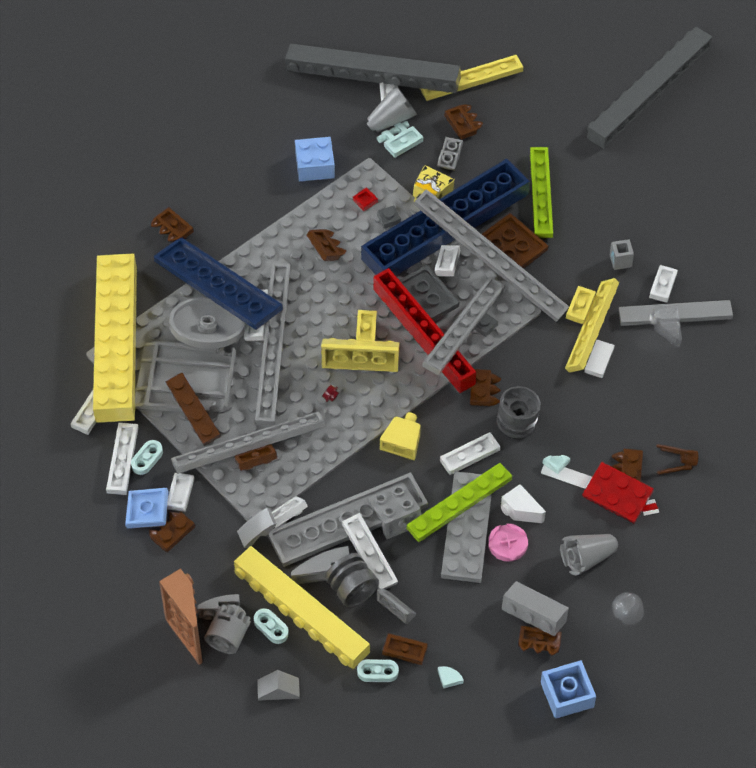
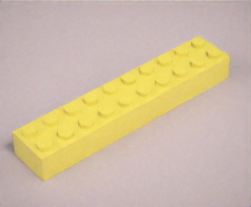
[93,254,137,423]

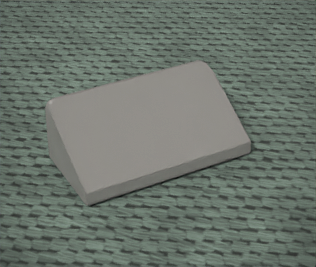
[377,588,416,624]

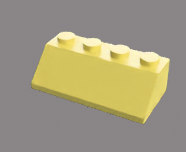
[321,338,399,372]

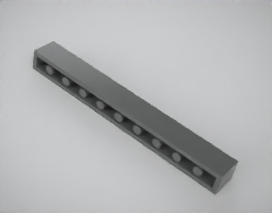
[587,27,713,149]
[285,44,461,93]

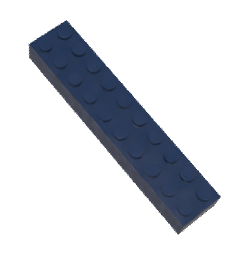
[361,159,530,276]

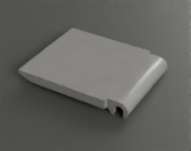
[135,341,236,415]

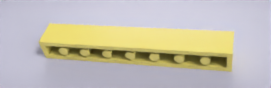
[234,546,370,669]

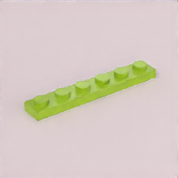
[530,147,553,238]
[407,463,512,542]

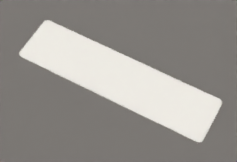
[541,465,592,489]

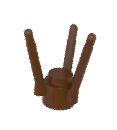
[656,444,698,475]

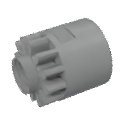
[204,604,251,654]

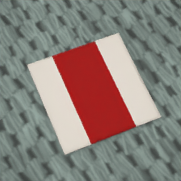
[642,499,659,516]

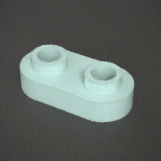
[131,440,163,475]
[254,609,289,644]
[357,659,399,682]

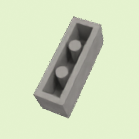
[502,581,569,636]

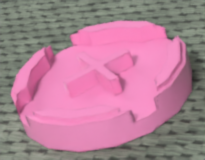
[488,524,528,561]

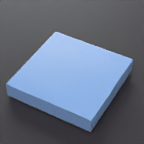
[125,488,169,529]

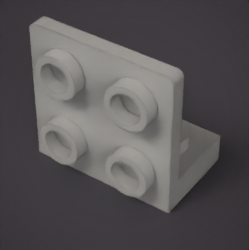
[368,484,421,539]

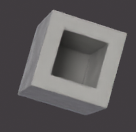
[610,239,634,270]

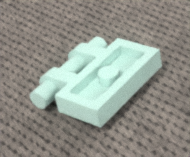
[377,121,423,158]

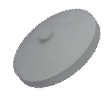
[169,297,246,349]

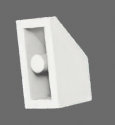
[501,485,546,523]

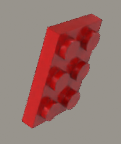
[582,462,654,524]

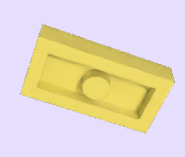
[566,286,596,324]
[356,310,377,341]

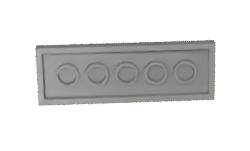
[441,471,492,583]

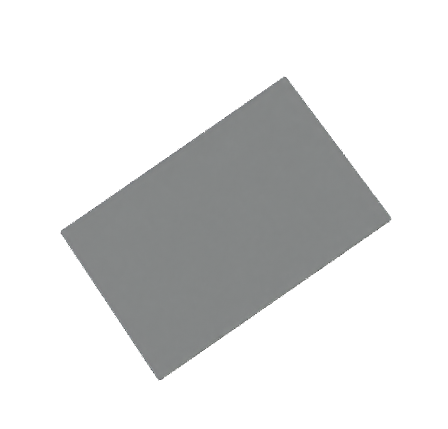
[86,158,541,521]

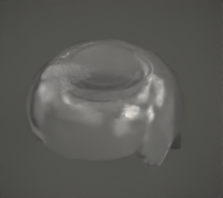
[612,592,644,625]

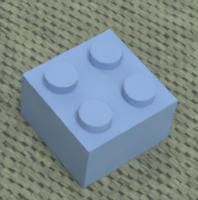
[295,137,335,181]
[541,660,596,719]

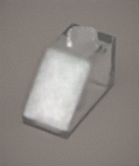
[650,305,682,347]

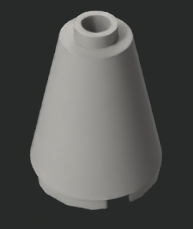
[367,86,417,132]
[560,534,618,576]

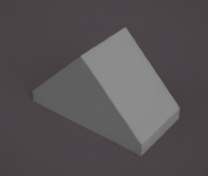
[257,670,300,700]

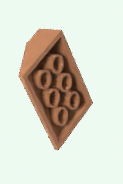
[159,568,202,665]

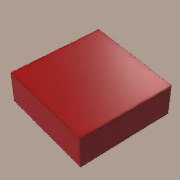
[353,187,378,211]

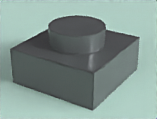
[377,205,401,229]
[475,313,498,337]

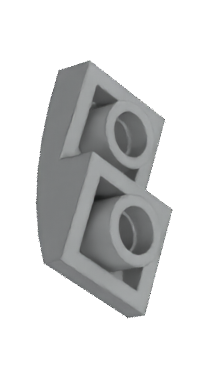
[437,137,463,171]
[237,508,277,548]
[198,594,240,620]

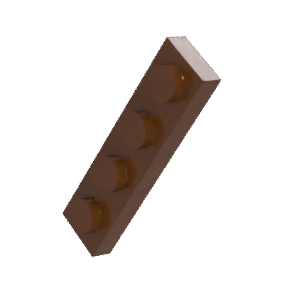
[165,373,221,446]

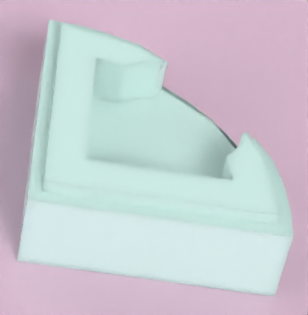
[543,455,570,474]
[438,667,464,689]

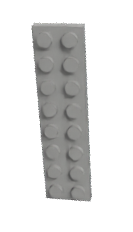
[267,472,428,567]

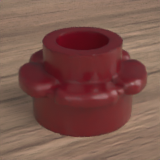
[322,385,339,402]

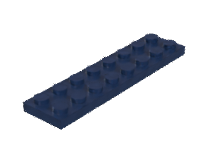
[154,237,283,330]

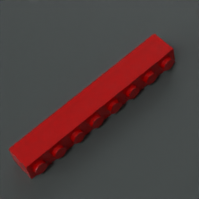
[373,268,476,393]

